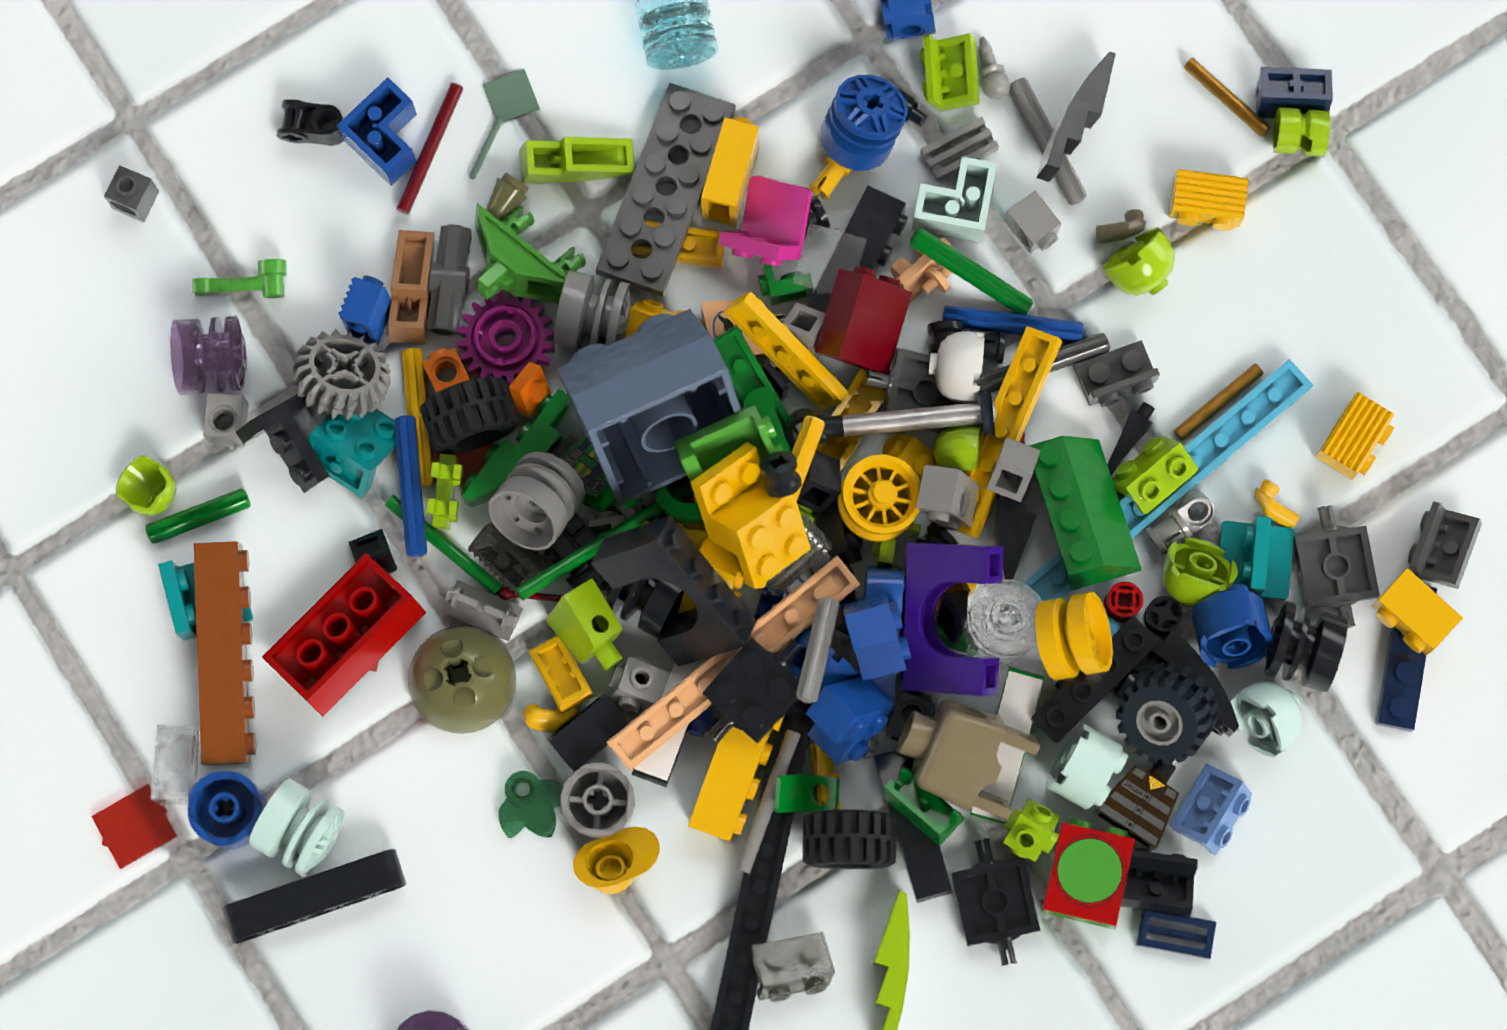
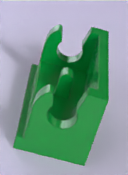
[884,766,964,847]

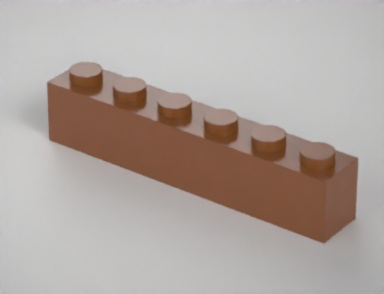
[193,541,257,765]

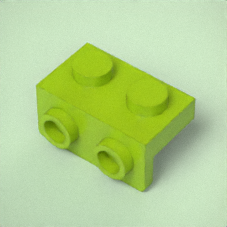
[920,33,980,112]
[1112,436,1198,514]

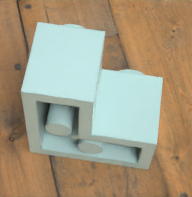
[912,156,997,243]

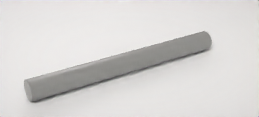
[736,730,801,874]

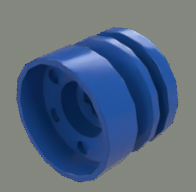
[819,75,908,171]

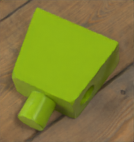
[546,578,624,671]

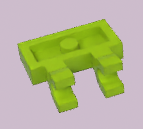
[427,454,463,530]

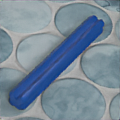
[942,305,1084,342]
[394,415,428,557]

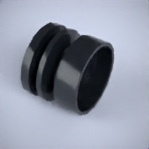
[606,579,684,639]
[1264,601,1348,692]

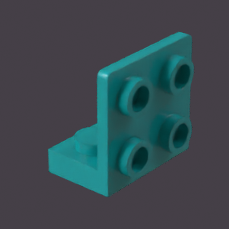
[308,409,396,498]
[158,560,254,641]

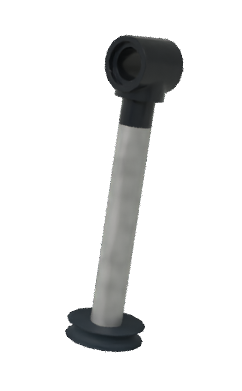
[785,386,996,448]

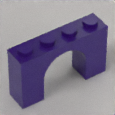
[900,542,1003,696]

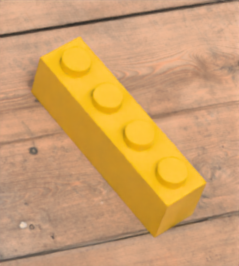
[688,715,785,842]

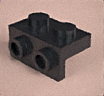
[1121,848,1198,916]

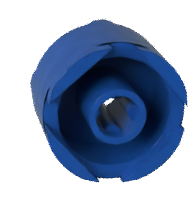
[1192,584,1273,669]
[188,771,267,849]

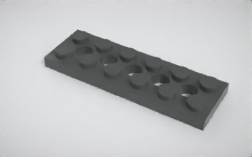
[596,82,736,297]

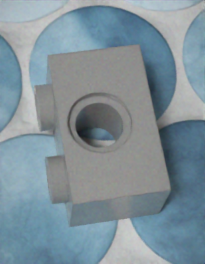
[916,465,980,531]

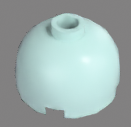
[1230,681,1303,757]

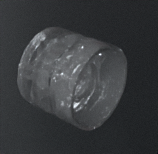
[961,580,1041,669]

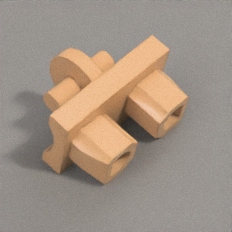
[890,237,952,303]

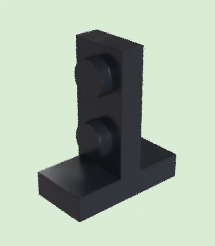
[236,394,329,493]

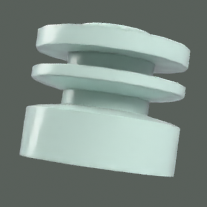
[249,778,345,877]

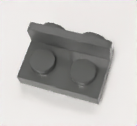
[1074,340,1160,407]

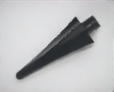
[1107,402,1155,476]

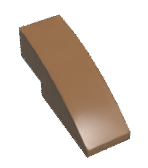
[388,230,435,344]

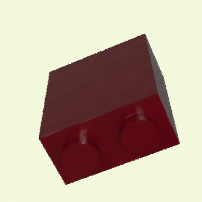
[814,266,912,375]

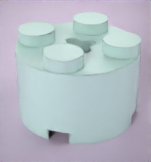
[1046,723,1128,809]

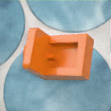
[509,362,552,419]

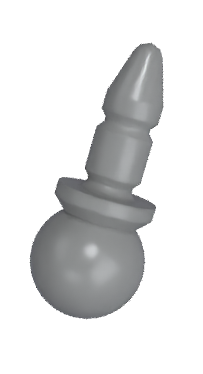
[979,37,1011,100]

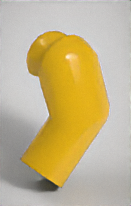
[1254,479,1299,528]

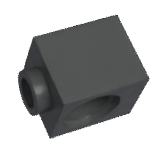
[104,165,160,222]

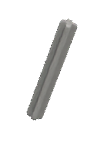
[1010,78,1087,205]

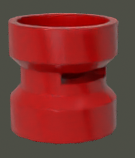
[1103,581,1144,623]

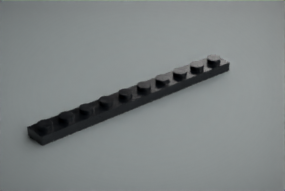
[710,706,813,1030]

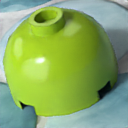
[1103,227,1175,295]
[1161,538,1238,607]

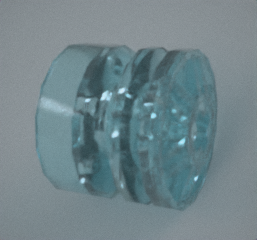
[635,0,718,70]

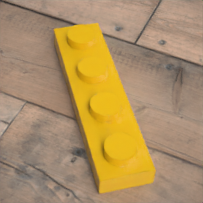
[723,291,849,411]

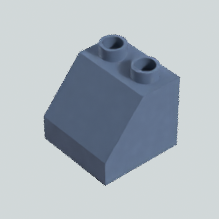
[557,309,741,506]

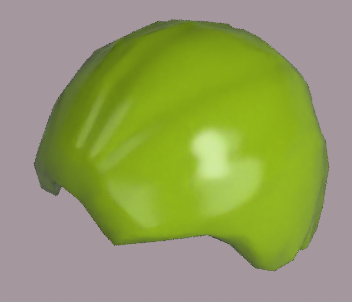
[933,424,983,476]
[115,455,177,516]

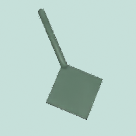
[469,69,540,179]

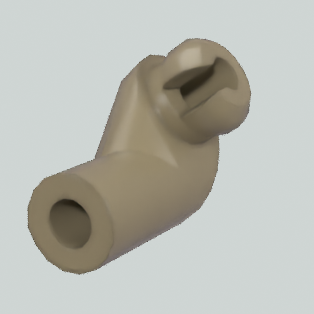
[1096,209,1146,244]

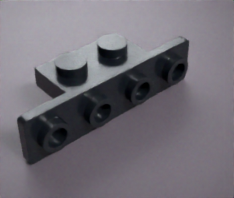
[1031,617,1158,744]

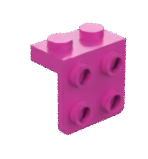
[719,175,812,266]

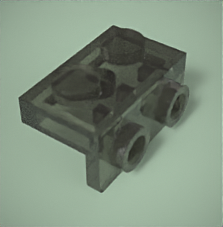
[750,931,835,1002]

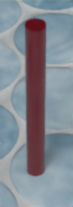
[396,83,464,215]

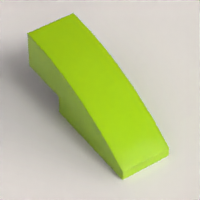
[519,137,635,183]

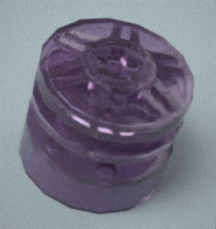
[170,315,247,395]

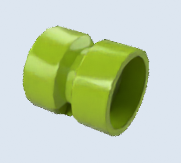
[1273,107,1330,157]

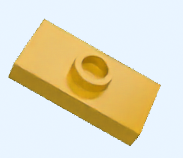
[528,636,594,714]

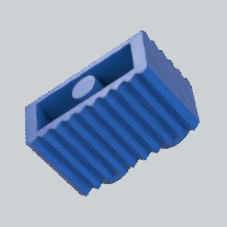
[338,275,391,345]

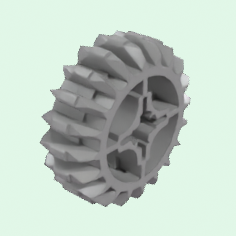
[293,329,391,421]

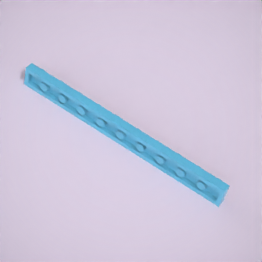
[1018,359,1314,610]

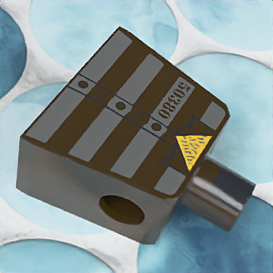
[1092,759,1179,851]

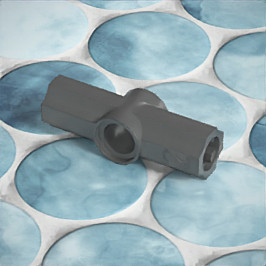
[427,224,472,336]

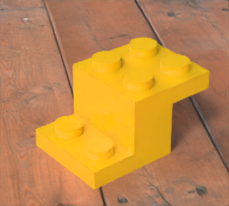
[691,442,811,590]

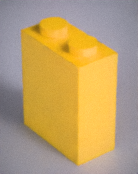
[701,117,759,227]

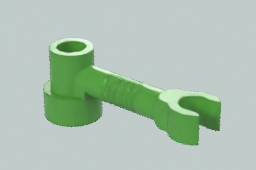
[192,259,287,298]

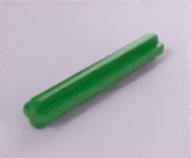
[910,229,1033,315]

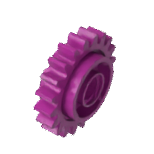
[456,290,556,385]

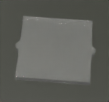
[793,224,867,295]

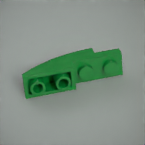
[462,389,572,507]

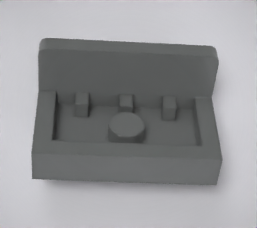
[1408,501,1482,589]

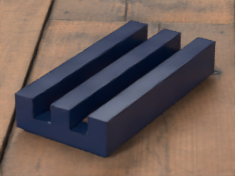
[1136,909,1216,959]

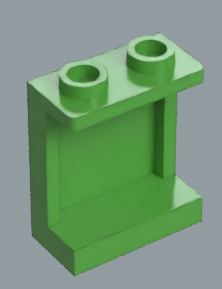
[673,405,784,482]

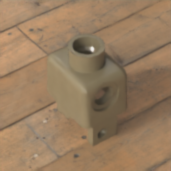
[897,699,1040,820]

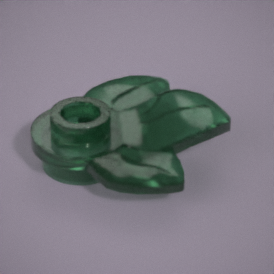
[499,771,563,839]

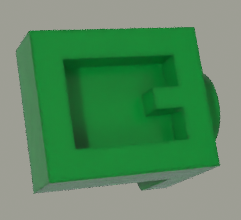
[758,263,813,306]

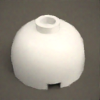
[928,331,984,404]

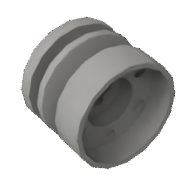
[554,271,632,349]
[488,451,585,550]

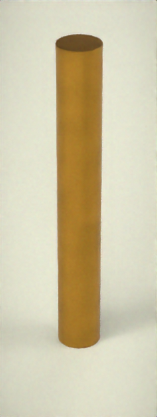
[1183,57,1271,138]
[1173,363,1264,441]

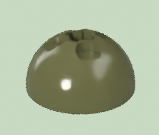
[408,626,517,734]

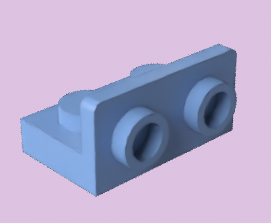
[1169,763,1252,856]

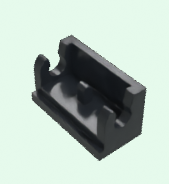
[547,693,629,772]

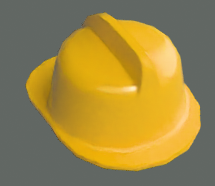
[573,826,660,894]

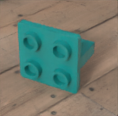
[1219,516,1294,600]

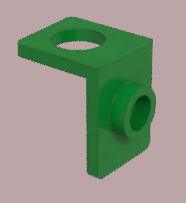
[774,774,840,813]

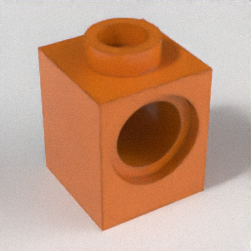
[422,348,470,393]

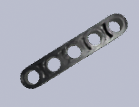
[222,849,407,944]

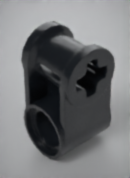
[277,99,344,146]

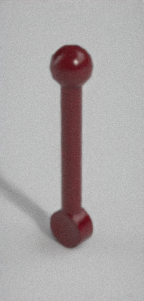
[498,586,565,602]

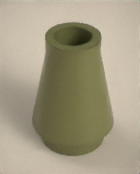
[486,172,529,221]

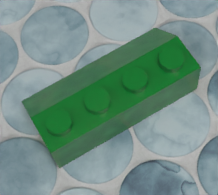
[1028,436,1142,591]

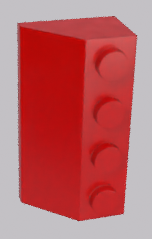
[262,553,427,717]

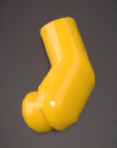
[522,704,580,733]

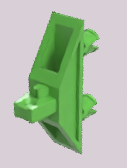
[475,203,586,304]

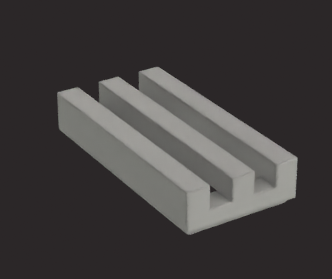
[920,117,999,182]

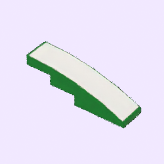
[970,666,1045,824]

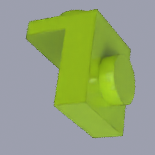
[871,520,921,567]

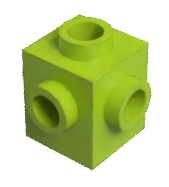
[1003,798,1061,862]

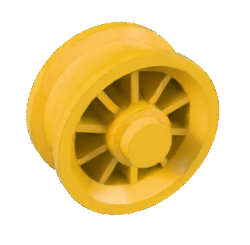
[837,455,921,542]

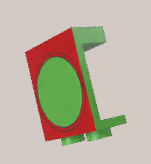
[1043,819,1135,930]

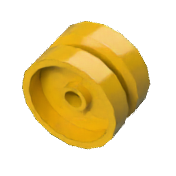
[1035,592,1113,681]

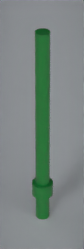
[515,480,694,601]

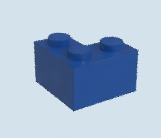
[337,77,417,186]
[844,593,911,681]
[806,677,895,765]

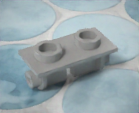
[442,580,524,641]

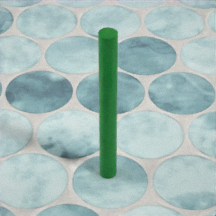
[385,495,504,596]

